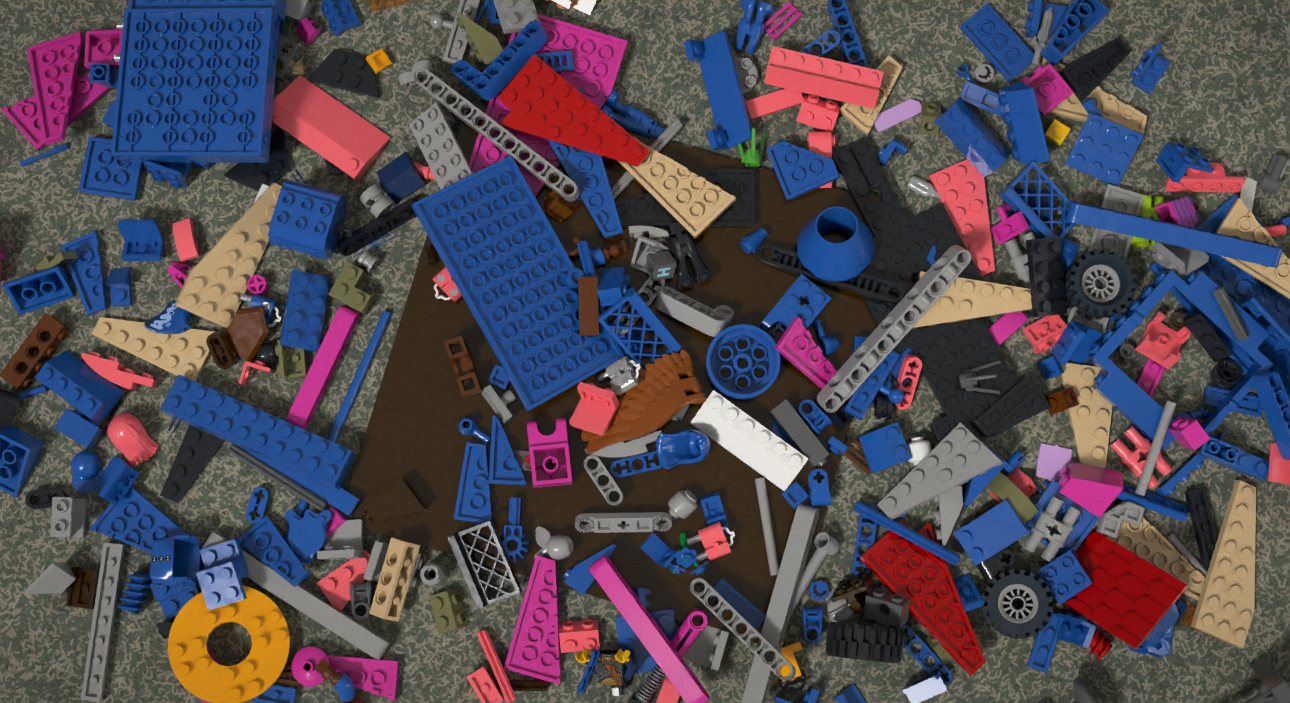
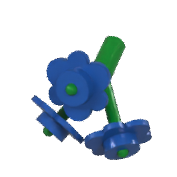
[668,533,709,576]

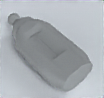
[907,176,941,199]

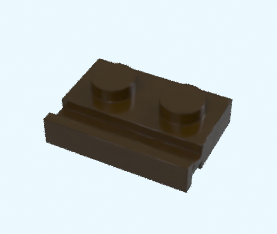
[66,567,100,609]

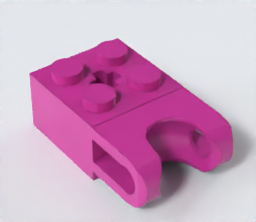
[527,417,572,488]

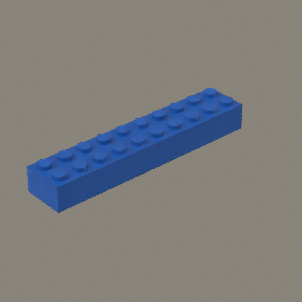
[160,375,355,490]

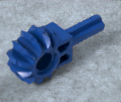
[496,497,529,562]

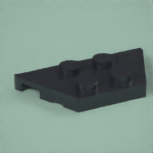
[308,49,379,99]
[224,129,292,192]

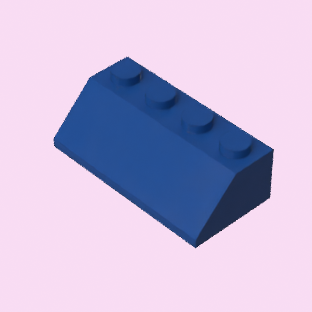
[998,82,1050,164]
[934,97,1010,177]
[35,351,124,424]

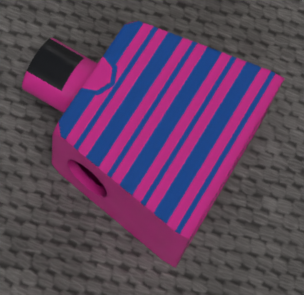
[1155,196,1199,228]

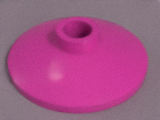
[292,647,330,687]

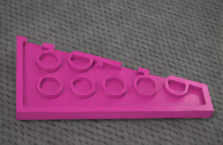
[27,31,84,146]
[1,72,112,151]

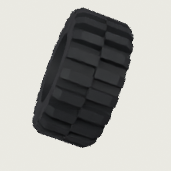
[825,621,904,663]

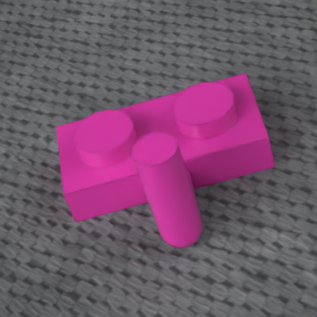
[990,203,1029,245]

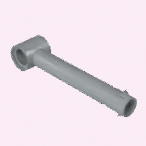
[791,532,839,615]

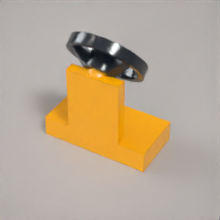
[779,641,806,693]

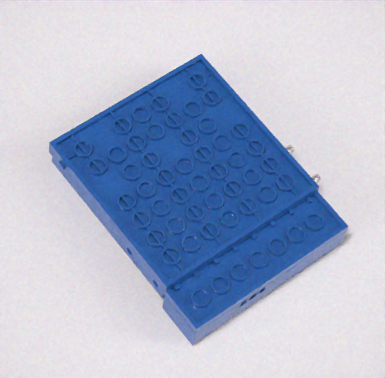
[111,0,286,163]

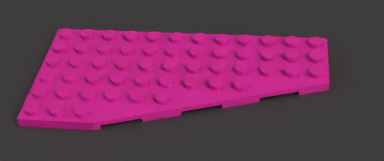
[469,14,628,198]

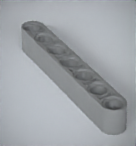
[690,578,796,681]

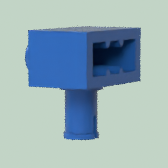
[597,267,630,311]

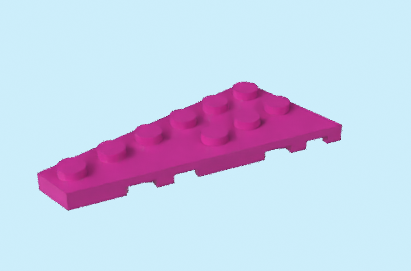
[504,555,561,685]

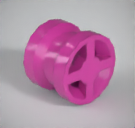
[247,275,269,296]

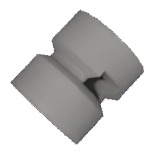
[359,184,396,218]

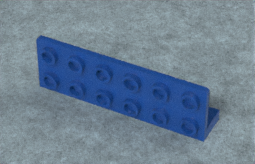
[683,31,752,151]

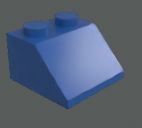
[858,422,912,474]

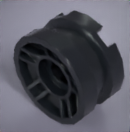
[1210,359,1242,390]
[874,393,893,419]

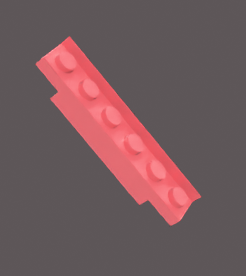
[764,46,884,109]

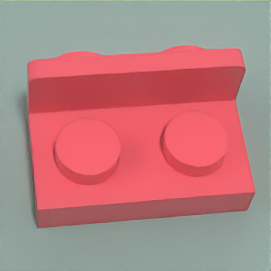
[1022,315,1067,354]

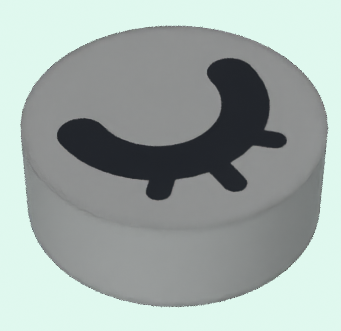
[974,64,994,84]

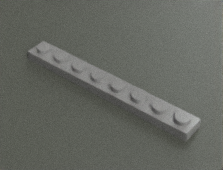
[81,543,125,702]

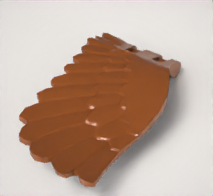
[581,350,706,454]

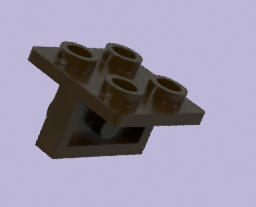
[831,572,874,615]

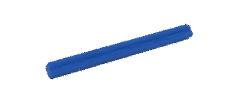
[853,501,960,565]

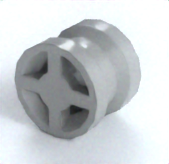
[357,249,381,273]

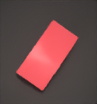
[172,218,199,262]

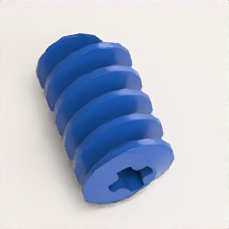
[117,570,152,614]

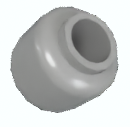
[668,490,697,519]

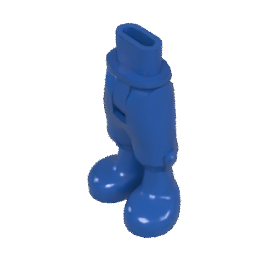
[602,89,664,139]

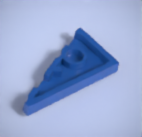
[489,416,527,485]

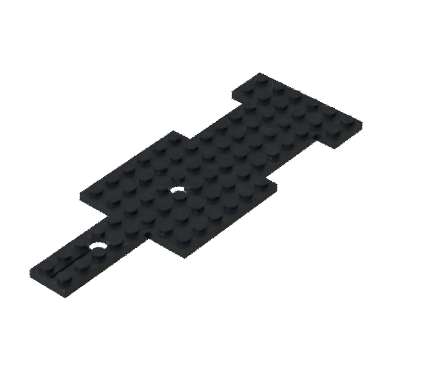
[832,137,1051,444]

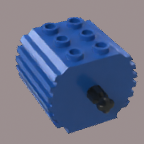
[268,180,354,260]

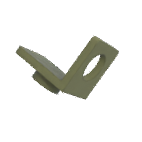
[919,101,941,135]

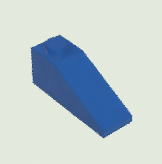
[563,544,617,596]

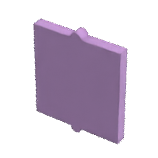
[1035,443,1072,482]

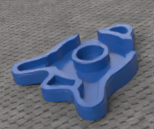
[285,509,333,563]

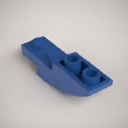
[960,81,1004,116]
[1199,436,1269,481]

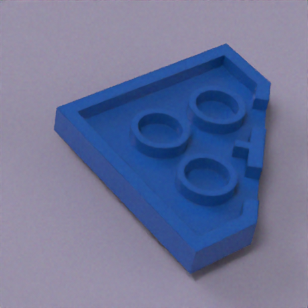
[766,141,841,201]

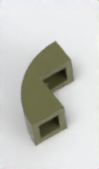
[987,472,1039,525]

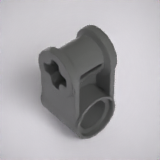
[349,581,371,620]

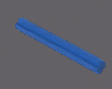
[577,240,609,334]

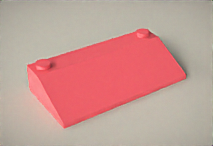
[272,75,391,183]

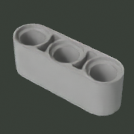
[584,455,623,506]

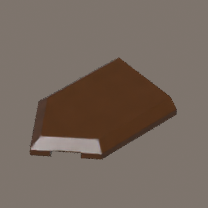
[224,306,270,362]

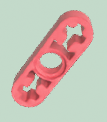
[893,354,922,410]

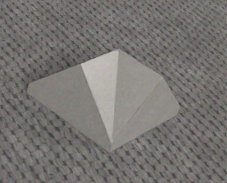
[24,563,76,594]

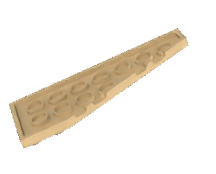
[175,183,282,328]

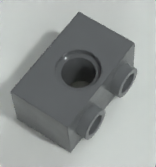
[864,589,910,628]

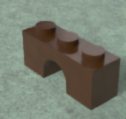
[444,335,483,398]

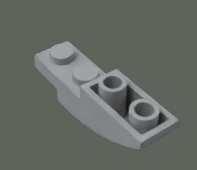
[585,430,662,459]

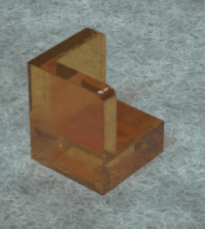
[544,191,574,222]

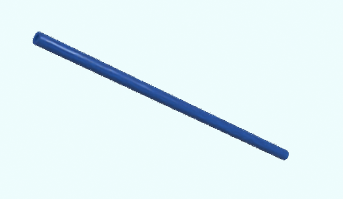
[284,310,392,546]

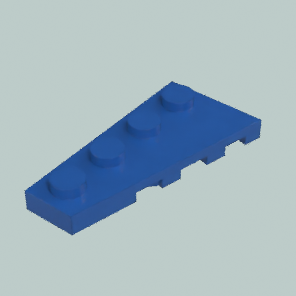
[454,442,492,523]
[238,516,310,587]

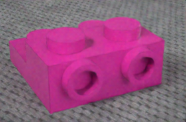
[84,28,123,69]
[1021,63,1074,117]

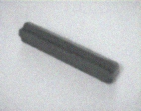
[1213,287,1249,341]

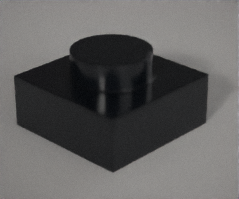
[827,404,854,431]

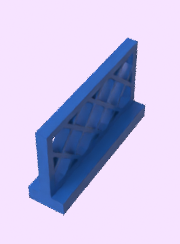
[998,161,1076,239]
[597,287,682,370]

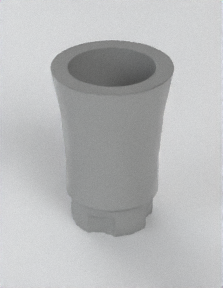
[420,561,448,588]

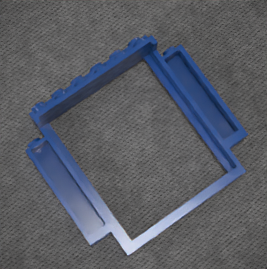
[1087,270,1274,450]

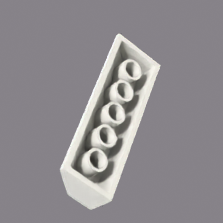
[690,390,808,491]

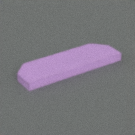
[874,99,922,133]

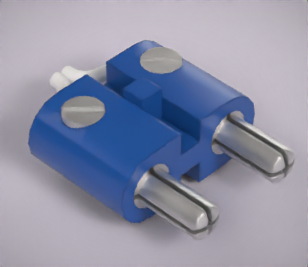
[234,293,282,329]

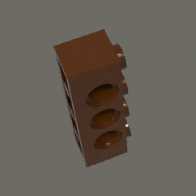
[0,313,70,390]

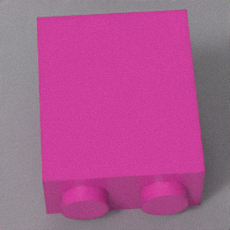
[1059,462,1123,518]

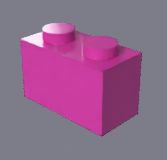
[1168,416,1210,451]

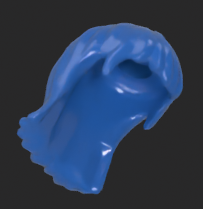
[655,429,710,470]

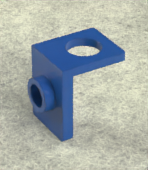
[640,533,676,568]

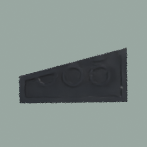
[1059,37,1130,103]
[160,425,225,503]

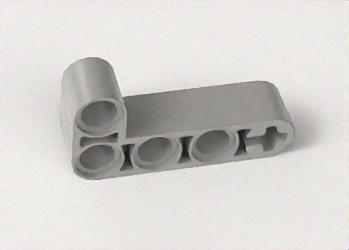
[655,286,734,337]

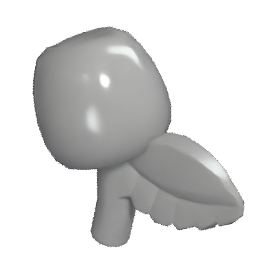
[534,526,574,560]

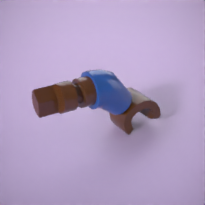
[563,237,628,266]
[314,659,364,703]

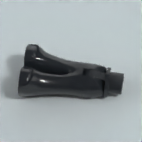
[668,222,714,289]

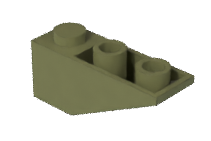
[456,13,503,65]

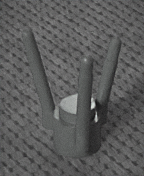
[959,360,1001,394]

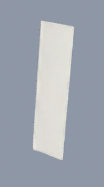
[1240,176,1257,212]

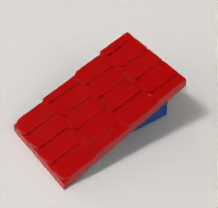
[1051,531,1187,650]

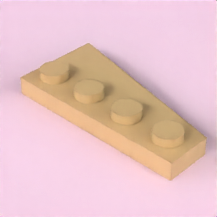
[839,55,903,136]

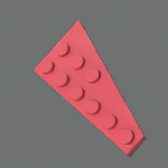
[929,159,995,277]

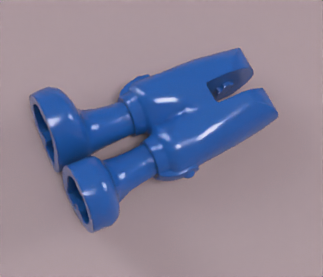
[735,0,775,55]

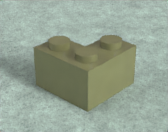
[328,261,374,315]

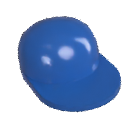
[71,450,102,494]

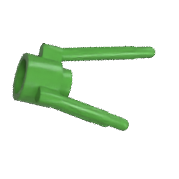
[738,128,766,168]

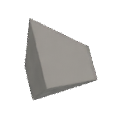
[630,235,673,273]

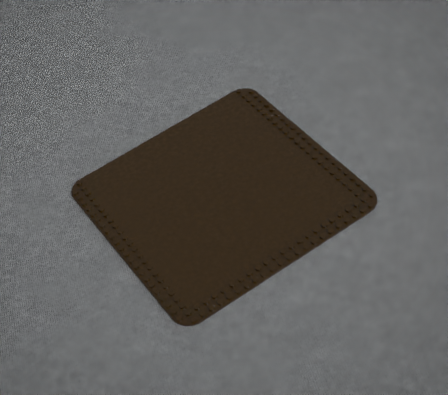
[348,99,878,643]

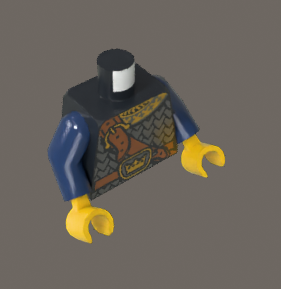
[575,649,638,696]

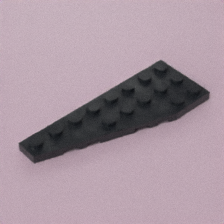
[615,169,755,227]

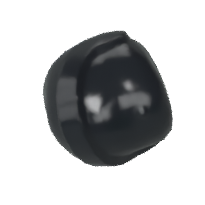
[258,342,279,364]

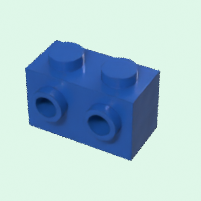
[54,408,105,449]

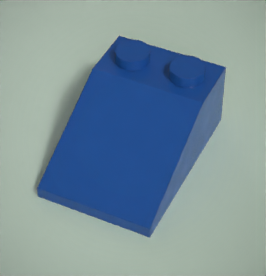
[0,425,43,497]
[962,447,1007,508]
[954,499,1029,566]

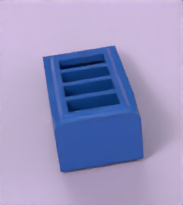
[535,51,574,73]

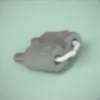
[597,356,641,395]

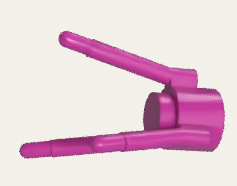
[167,260,191,288]

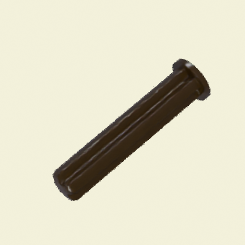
[493,680,548,691]

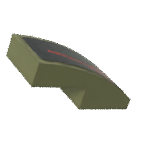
[35,251,78,271]

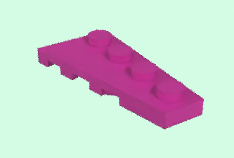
[774,317,836,389]
[327,655,399,701]

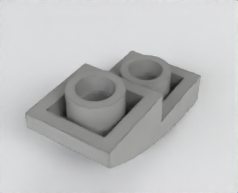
[629,226,669,243]

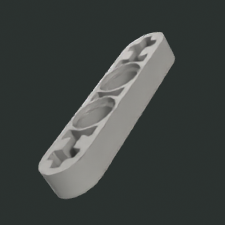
[612,277,665,335]

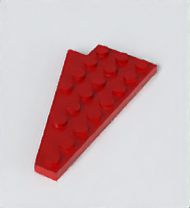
[497,54,651,167]
[860,520,986,676]

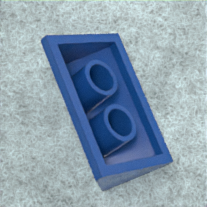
[2,265,74,315]

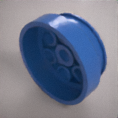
[706,324,780,399]

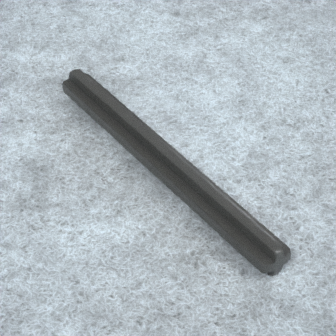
[229,444,327,511]

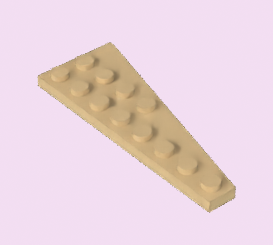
[618,137,736,239]

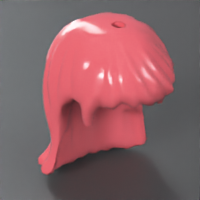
[107,412,159,466]

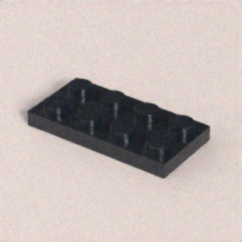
[1026,237,1067,317]

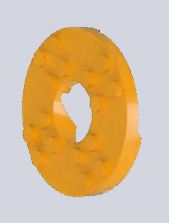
[168,586,290,703]

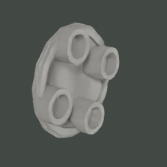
[734,58,758,94]

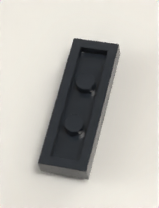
[1183,310,1232,363]

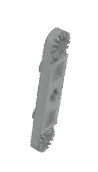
[575,512,672,533]

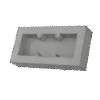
[482,385,515,424]

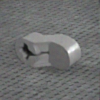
[398,60,434,88]

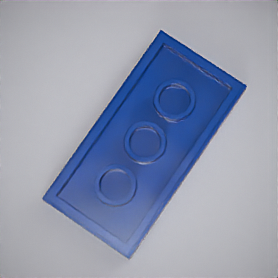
[959,3,1034,83]

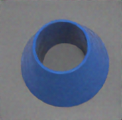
[797,206,874,282]

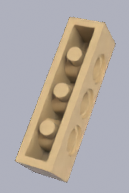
[369,537,420,622]

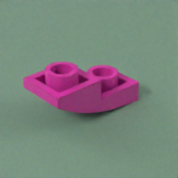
[988,311,1029,346]

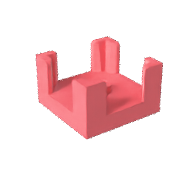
[1135,311,1191,369]

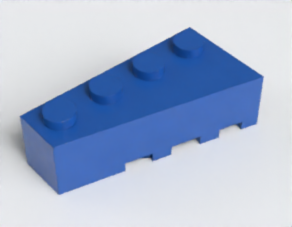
[1040,0,1110,67]

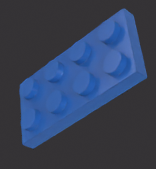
[280,270,330,353]

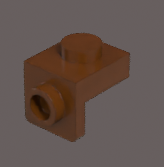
[1045,387,1079,415]

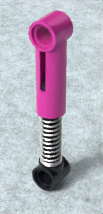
[626,608,708,703]

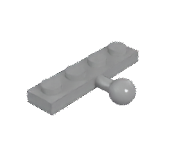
[430,0,481,64]

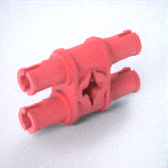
[1110,425,1173,489]

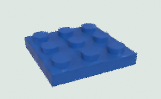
[1065,111,1144,187]
[78,136,144,201]
[1025,479,1099,556]
[615,608,676,673]

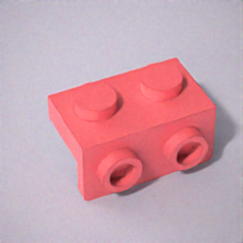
[796,95,841,133]
[559,619,600,653]

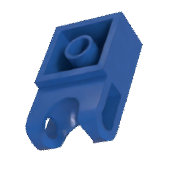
[760,274,831,331]

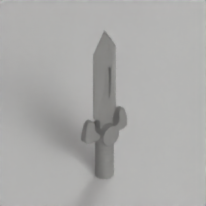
[1030,7,1055,66]

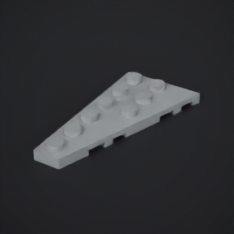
[877,423,1003,520]

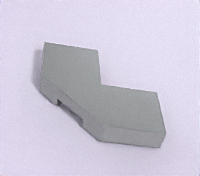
[1096,501,1145,538]

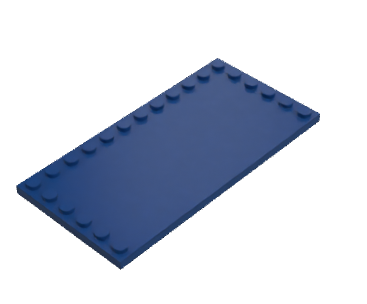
[411,155,624,411]

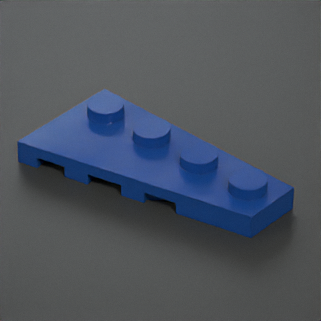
[60,231,107,316]

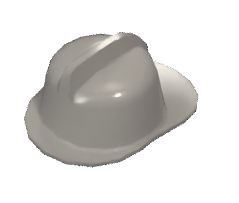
[822,594,865,623]

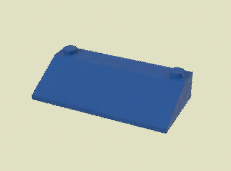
[1237,291,1290,345]

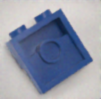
[150,584,200,620]

